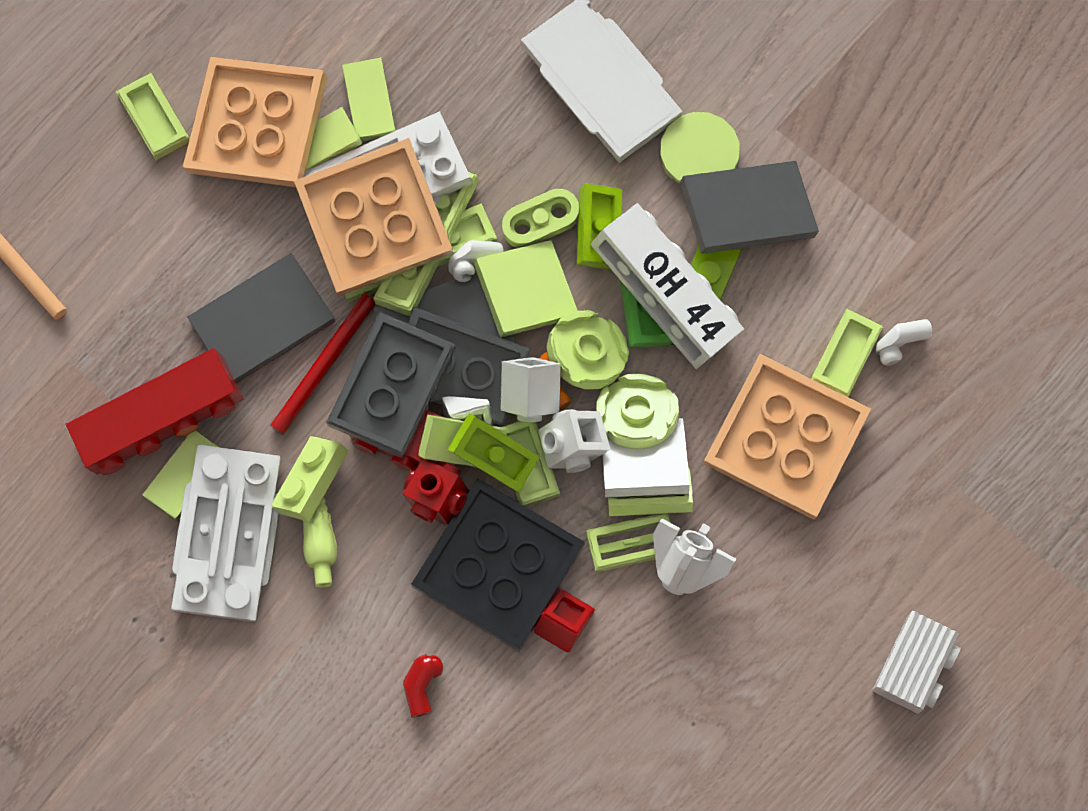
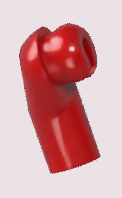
[403,654,443,718]

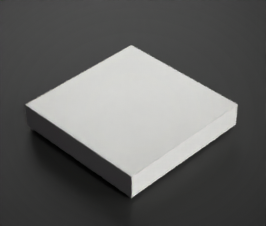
[602,418,690,497]

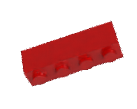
[65,348,244,475]

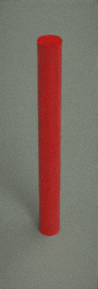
[270,293,375,435]

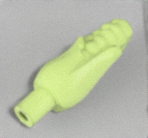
[302,497,337,588]

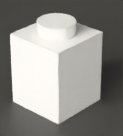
[501,357,561,422]

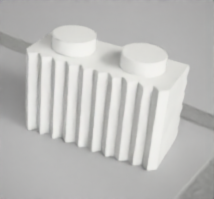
[872,611,961,714]

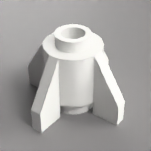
[653,519,736,595]

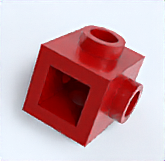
[402,458,469,526]

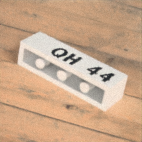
[590,203,744,370]

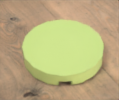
[660,112,740,184]
[546,310,629,390]
[597,374,679,449]

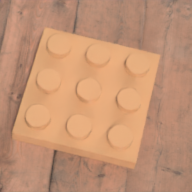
[183,57,327,187]
[294,138,453,296]
[703,354,871,520]

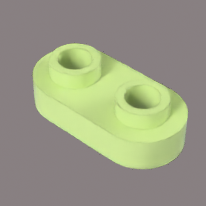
[502,189,579,248]

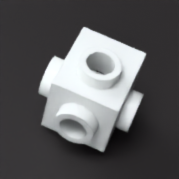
[538,410,610,473]

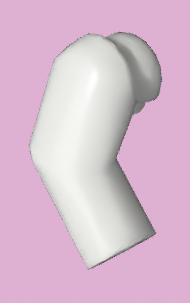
[448,240,503,282]
[876,319,932,366]

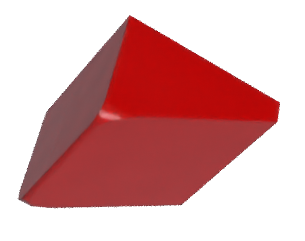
[534,588,595,652]

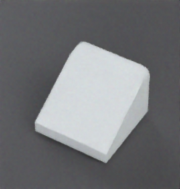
[441,396,492,426]

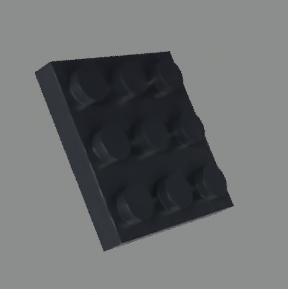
[411,478,585,652]

